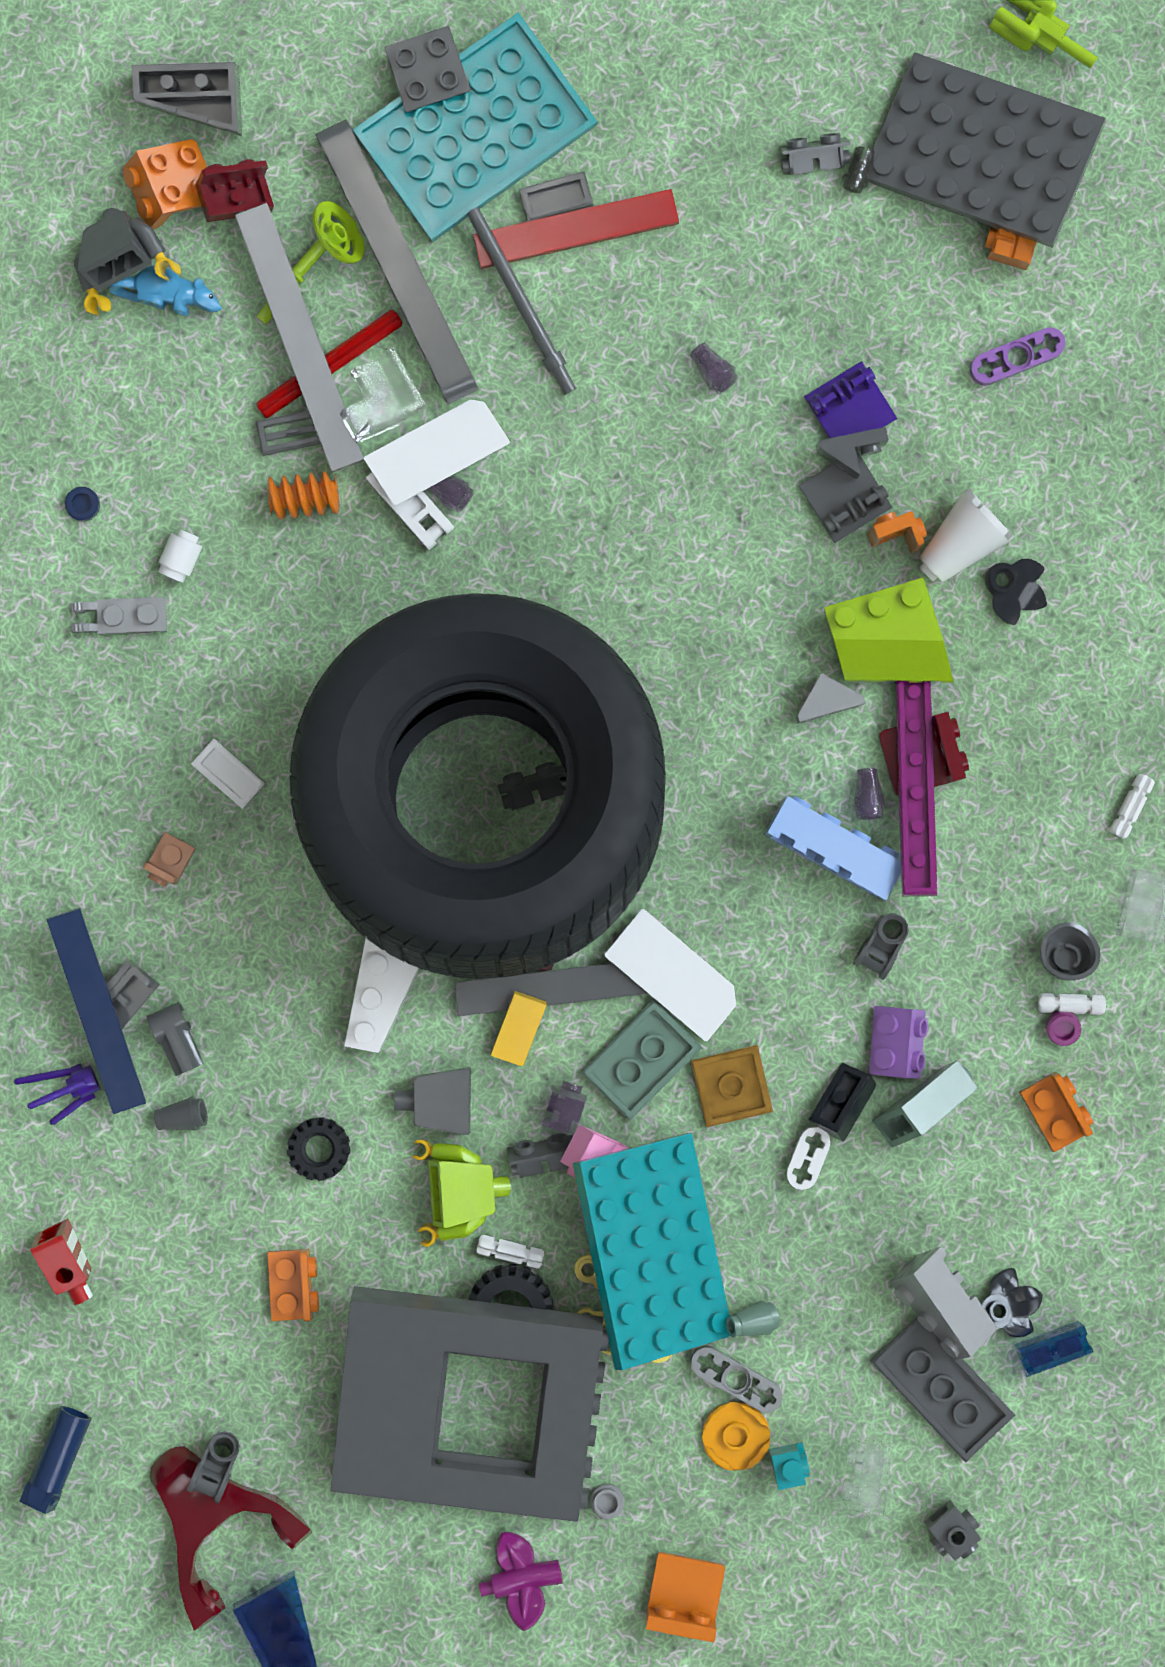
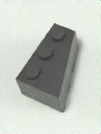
[131,62,242,136]

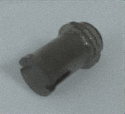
[842,146,875,193]

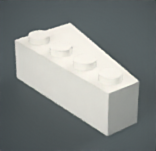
[344,938,419,1053]

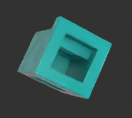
[769,1442,810,1490]

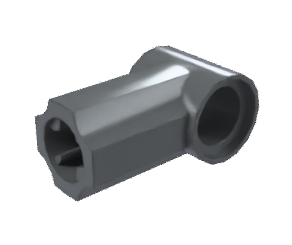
[147,1002,204,1076]

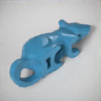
[109,265,222,317]

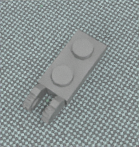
[70,597,167,635]

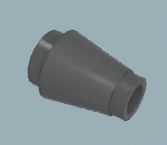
[154,1096,208,1130]

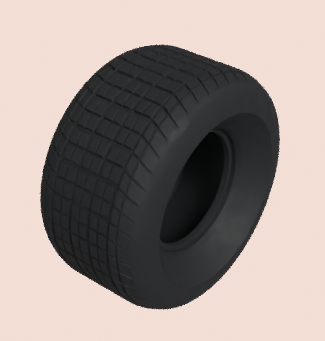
[289,593,666,979]

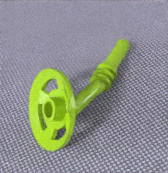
[256,201,365,325]

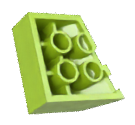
[824,577,954,683]

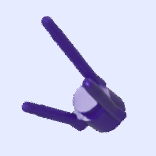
[14,1063,101,1125]

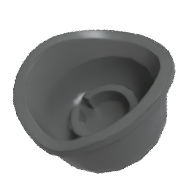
[1040,922,1101,981]

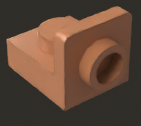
[143,832,196,887]

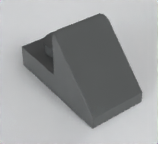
[816,427,889,479]

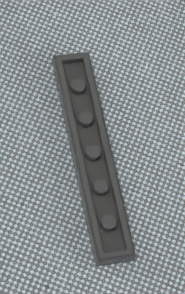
[454,963,649,1016]

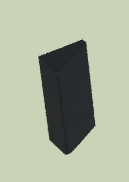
[808,1063,876,1142]

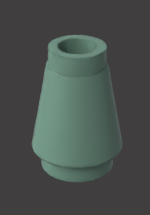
[726,1301,780,1337]

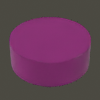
[1046,1011,1082,1046]

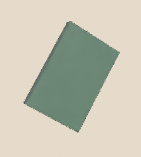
[582,999,703,1121]

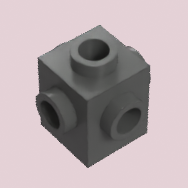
[924,1500,981,1561]

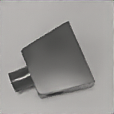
[394,1067,471,1135]

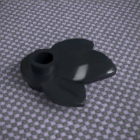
[985,559,1047,625]
[981,1268,1043,1338]

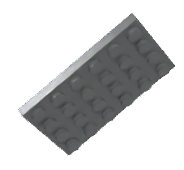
[862,52,1106,248]

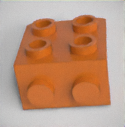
[122,139,207,229]

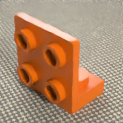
[645,1552,725,1643]

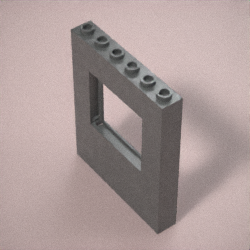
[330,1286,609,1522]

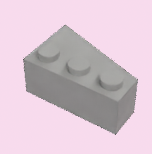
[889,1246,998,1360]

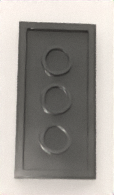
[870,1315,1015,1462]

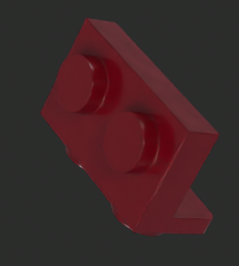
[196,159,274,222]

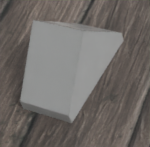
[796,673,866,724]

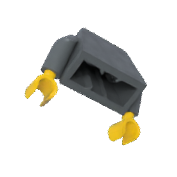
[74,208,181,315]

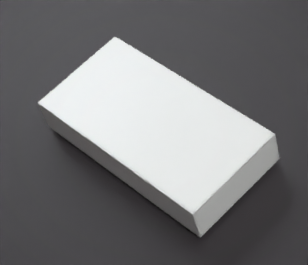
[191,738,266,809]

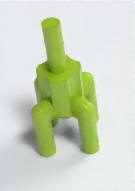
[988,0,1098,69]

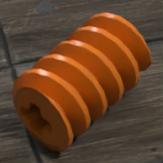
[267,471,340,520]

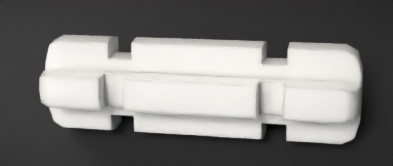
[1110,774,1155,839]
[1038,993,1106,1015]
[477,1235,544,1269]

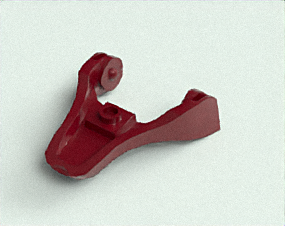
[150,1446,312,1631]

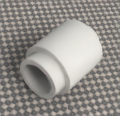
[158,529,203,583]

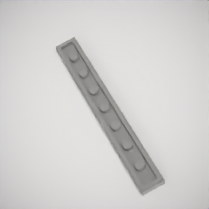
[235,203,364,473]

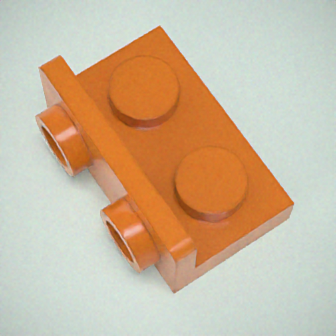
[1019,1072,1094,1152]
[267,1249,319,1322]

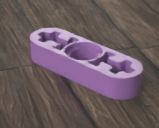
[970,327,1066,386]

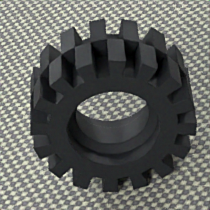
[287,1117,351,1181]

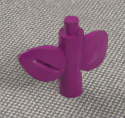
[479,1532,563,1631]

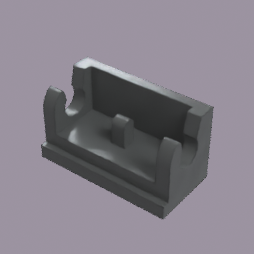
[107,960,160,1029]

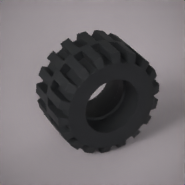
[468,1264,553,1310]

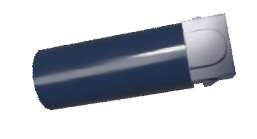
[19,1406,92,1514]

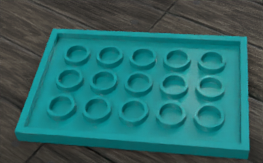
[353,12,598,243]
[572,1133,730,1370]

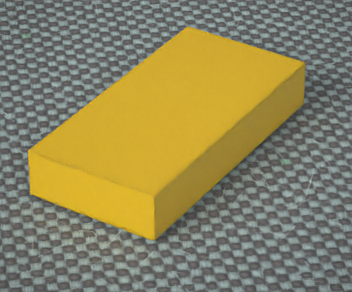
[491,990,547,1067]

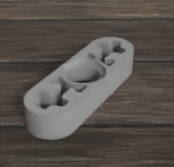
[691,1345,782,1413]

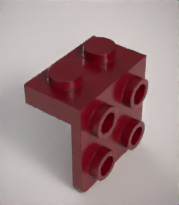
[879,712,969,796]

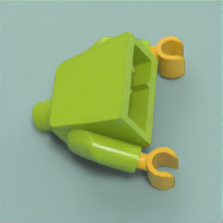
[412,1140,511,1247]

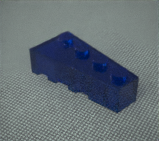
[233,1570,318,1667]

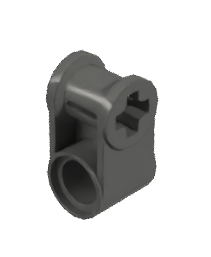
[853,913,909,980]
[186,1431,240,1504]

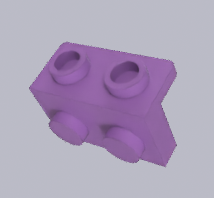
[869,1006,928,1078]

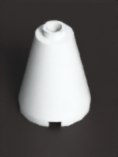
[919,488,1015,582]

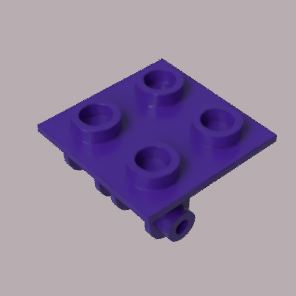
[804,361,898,438]

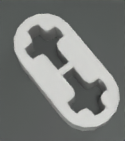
[786,1126,831,1190]

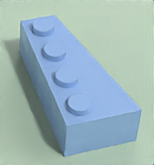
[763,796,901,900]

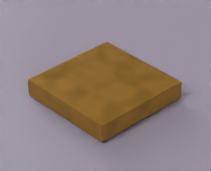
[691,1045,773,1127]

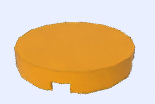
[702,1401,770,1471]

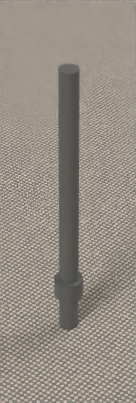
[467,207,577,395]

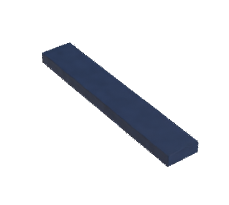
[46,908,146,1114]

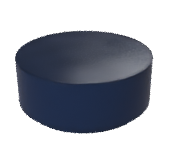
[65,487,100,522]

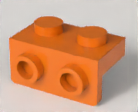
[867,511,927,554]

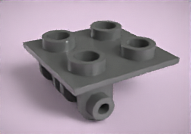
[384,25,471,113]
[799,452,893,543]

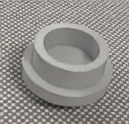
[590,1484,625,1519]

